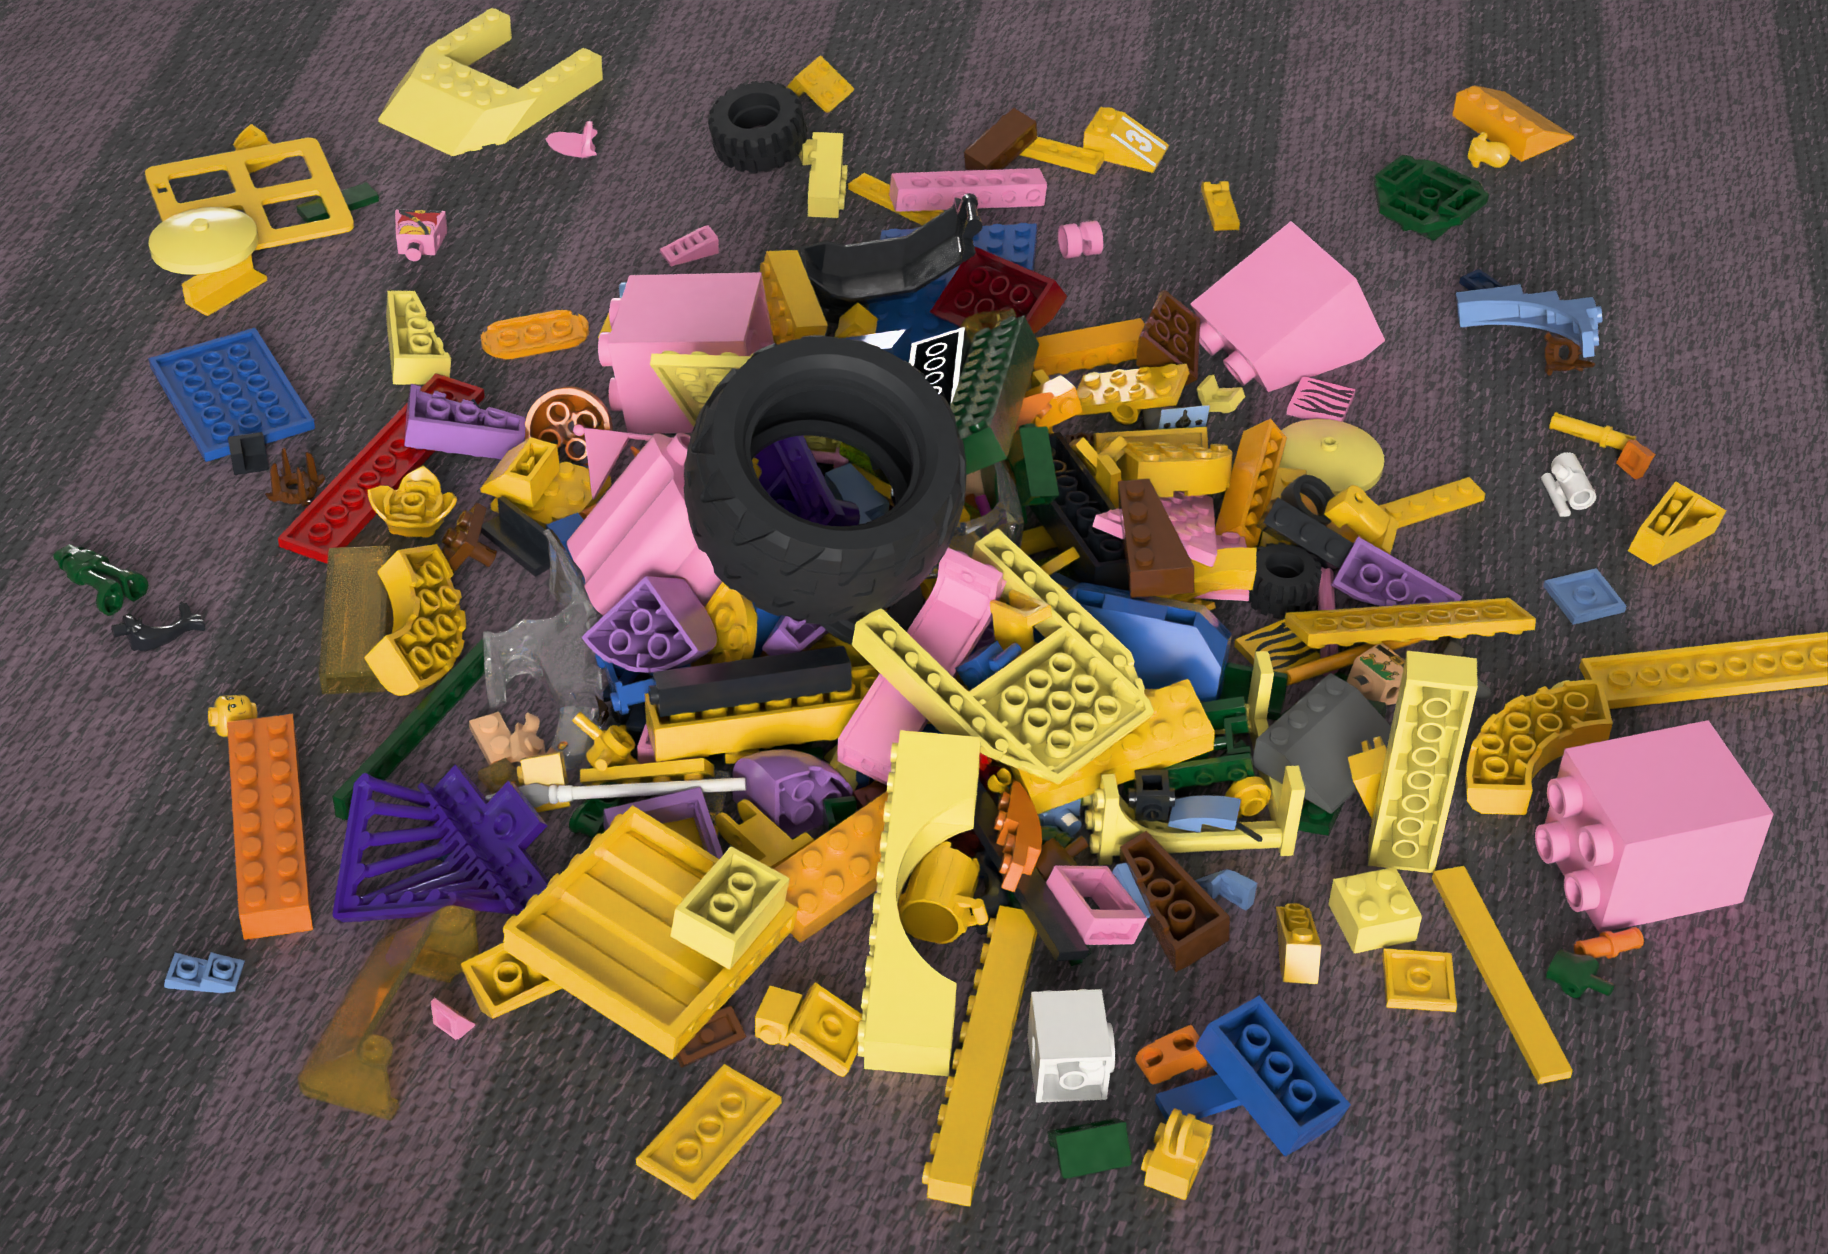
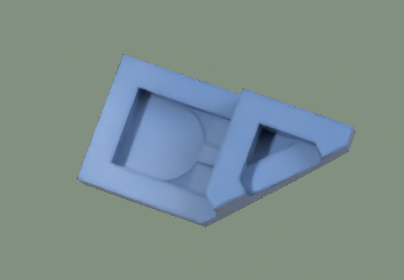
[1195,869,1257,911]

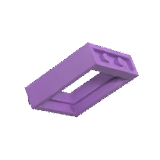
[604,787,723,859]

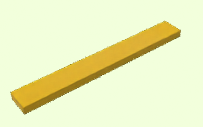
[1432,866,1573,1084]

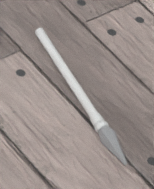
[485,777,746,807]

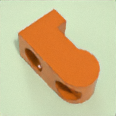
[1135,1025,1207,1085]

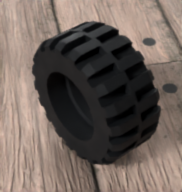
[708,81,807,174]

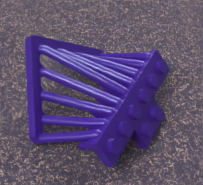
[332,765,549,922]

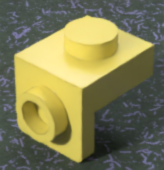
[1197,375,1245,414]

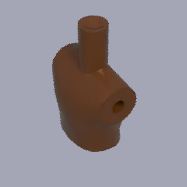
[1035,836,1088,882]

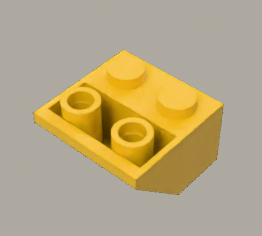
[480,437,560,507]

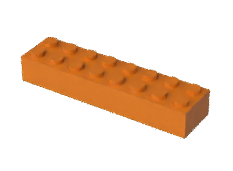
[227,714,313,940]

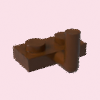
[676,1006,746,1068]

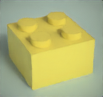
[1329,867,1422,953]

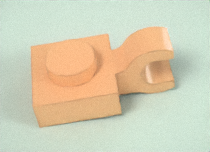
[510,712,546,763]

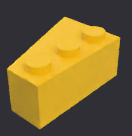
[1628,481,1727,566]

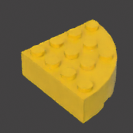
[1116,441,1233,497]

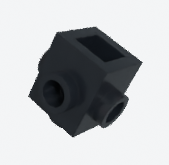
[1127,770,1175,821]

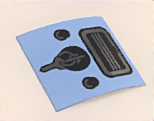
[1158,405,1210,429]

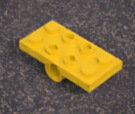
[1077,364,1190,425]

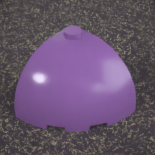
[581,576,717,673]
[733,749,857,839]

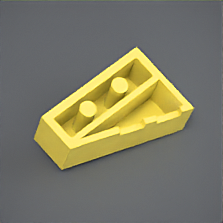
[808,132,848,218]

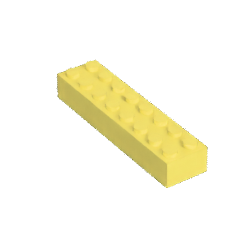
[1368,651,1477,873]

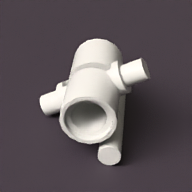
[1541,452,1596,517]

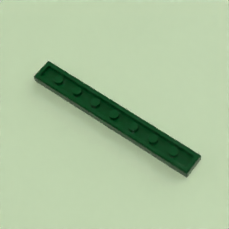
[332,639,494,821]

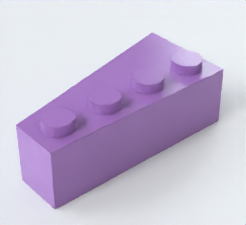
[404,384,525,459]

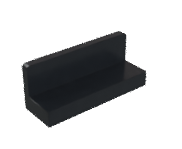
[481,496,559,577]

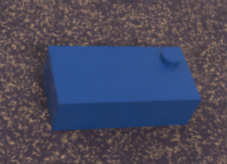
[1195,995,1351,1157]

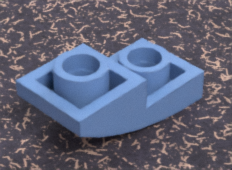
[1168,795,1241,832]
[164,953,245,993]

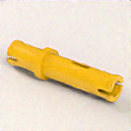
[1549,412,1636,451]

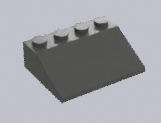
[1253,673,1391,814]

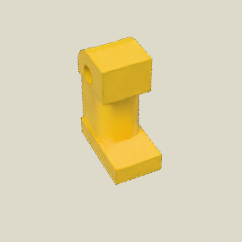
[1324,485,1399,555]
[990,590,1052,662]

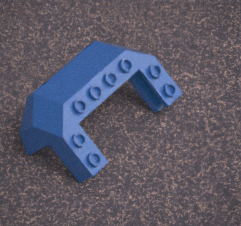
[1033,582,1232,702]

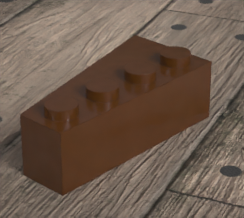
[1118,479,1194,598]
[1120,831,1230,972]

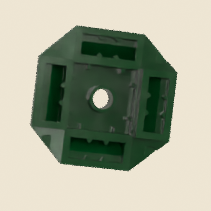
[1373,154,1489,241]

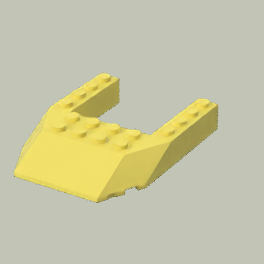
[378,8,603,156]
[852,528,1154,784]

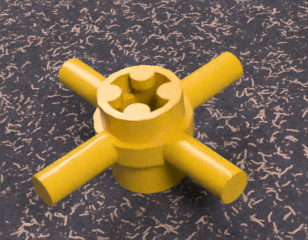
[572,711,640,771]

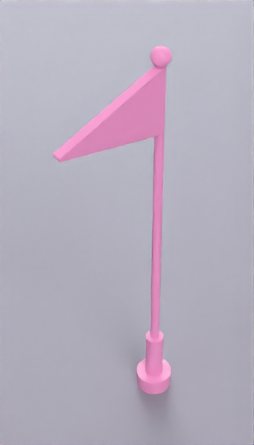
[573,424,849,499]

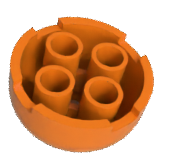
[525,387,613,466]

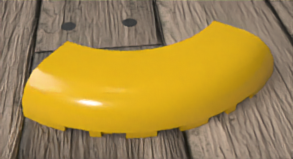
[364,544,466,696]
[1465,680,1613,815]

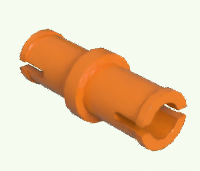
[1574,927,1644,959]

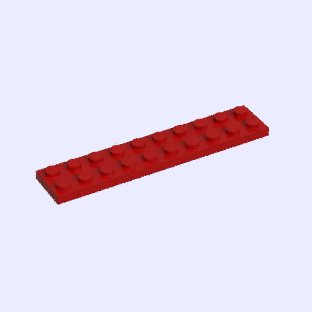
[278,373,485,565]

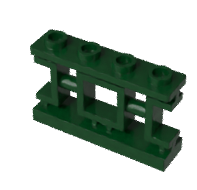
[1123,696,1254,794]

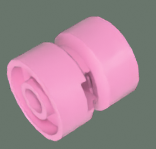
[1058,220,1103,259]

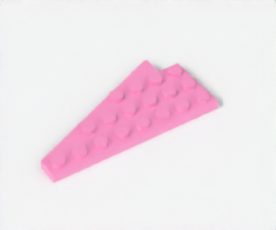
[1093,491,1217,567]

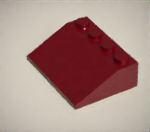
[930,246,1068,334]

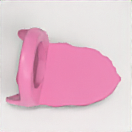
[546,121,597,158]

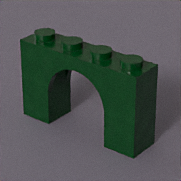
[980,423,1059,532]

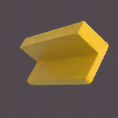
[182,255,267,316]

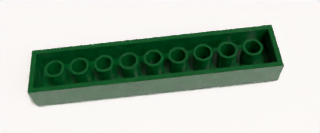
[950,316,1039,475]

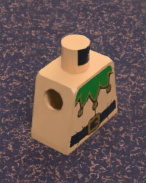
[1347,643,1405,705]

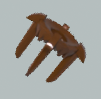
[1544,332,1595,376]
[265,448,325,507]

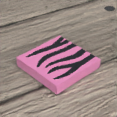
[1286,376,1355,422]

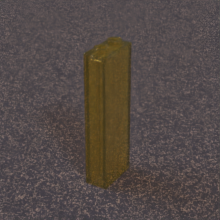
[319,546,391,694]

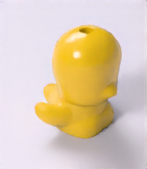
[1468,132,1511,168]

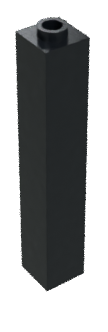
[648,646,852,717]

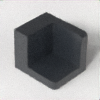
[228,432,269,475]

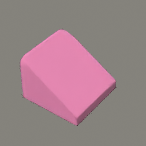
[431,998,475,1040]

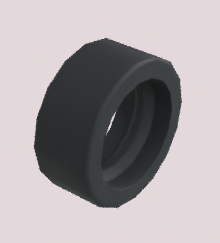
[1281,475,1335,526]

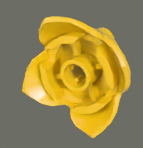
[368,465,457,537]

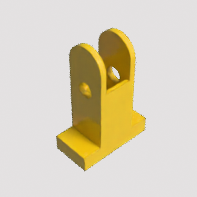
[715,799,814,869]

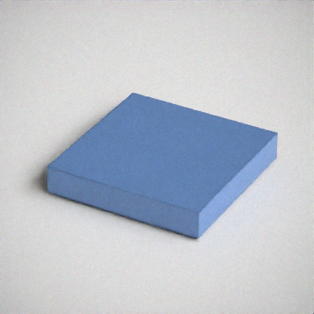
[1543,568,1627,625]

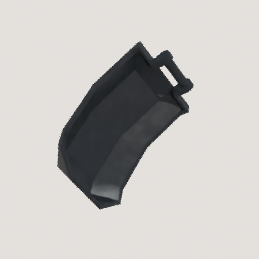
[800,193,983,308]

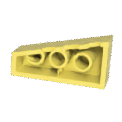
[386,291,451,385]

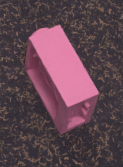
[1046,866,1147,945]

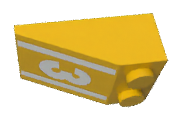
[1083,107,1169,173]

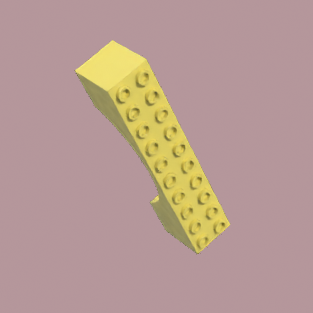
[858,730,981,1077]

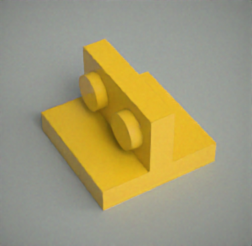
[1069,435,1128,481]

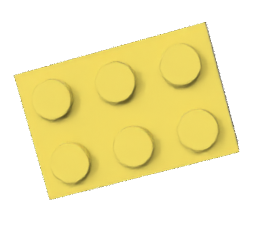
[671,846,790,969]

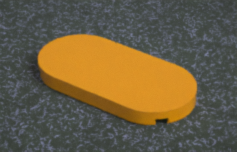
[481,310,589,359]

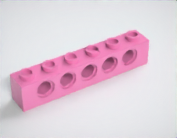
[889,168,1047,212]

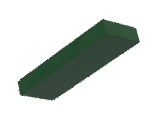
[296,182,379,223]

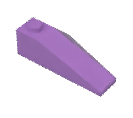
[1331,537,1462,606]

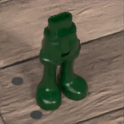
[53,544,148,616]

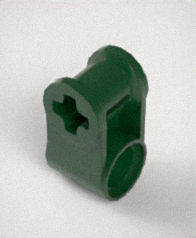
[569,782,625,839]

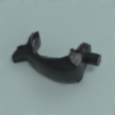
[111,601,205,651]
[970,849,1011,935]

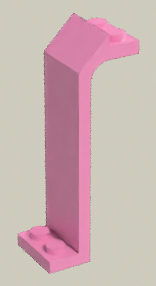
[837,548,1007,785]

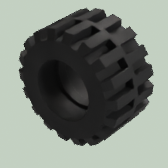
[1246,542,1322,619]

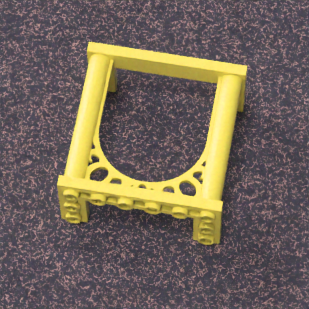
[1082,651,1305,865]

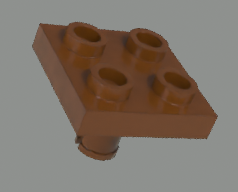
[441,502,497,573]

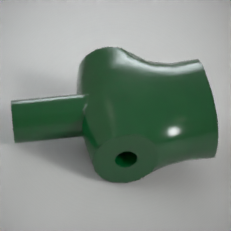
[1546,948,1614,998]

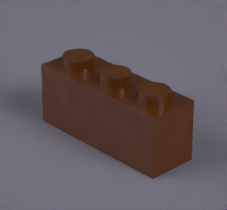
[964,108,1037,171]

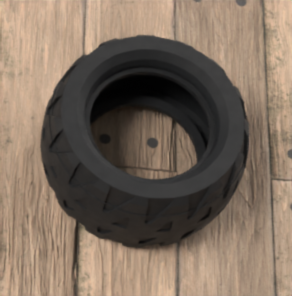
[684,335,966,624]

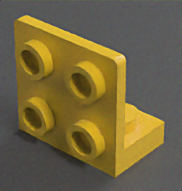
[786,55,854,113]

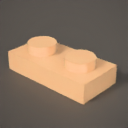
[469,712,517,769]

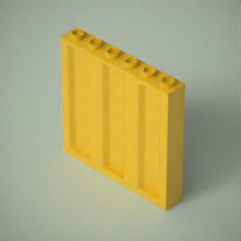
[503,805,798,1059]

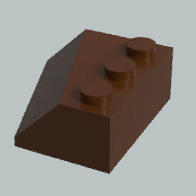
[1136,289,1200,387]

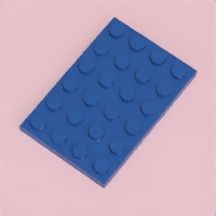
[148,328,315,462]

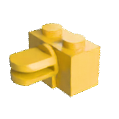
[1348,736,1387,818]
[1141,1108,1213,1200]

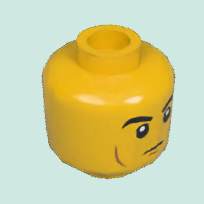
[208,695,257,737]

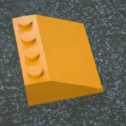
[1453,85,1574,161]

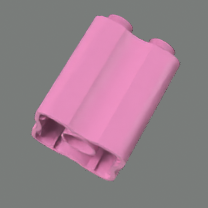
[567,432,722,616]

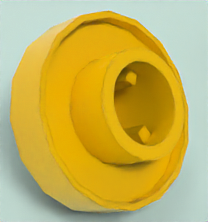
[1225,776,1271,818]

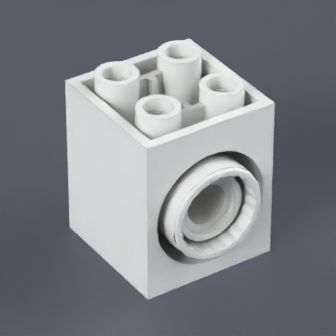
[1027,989,1115,1102]

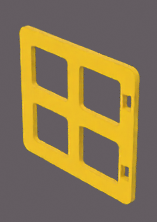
[145,138,354,251]

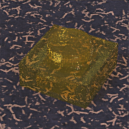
[478,758,520,794]

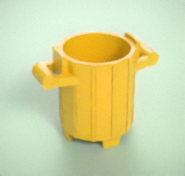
[897,841,989,944]

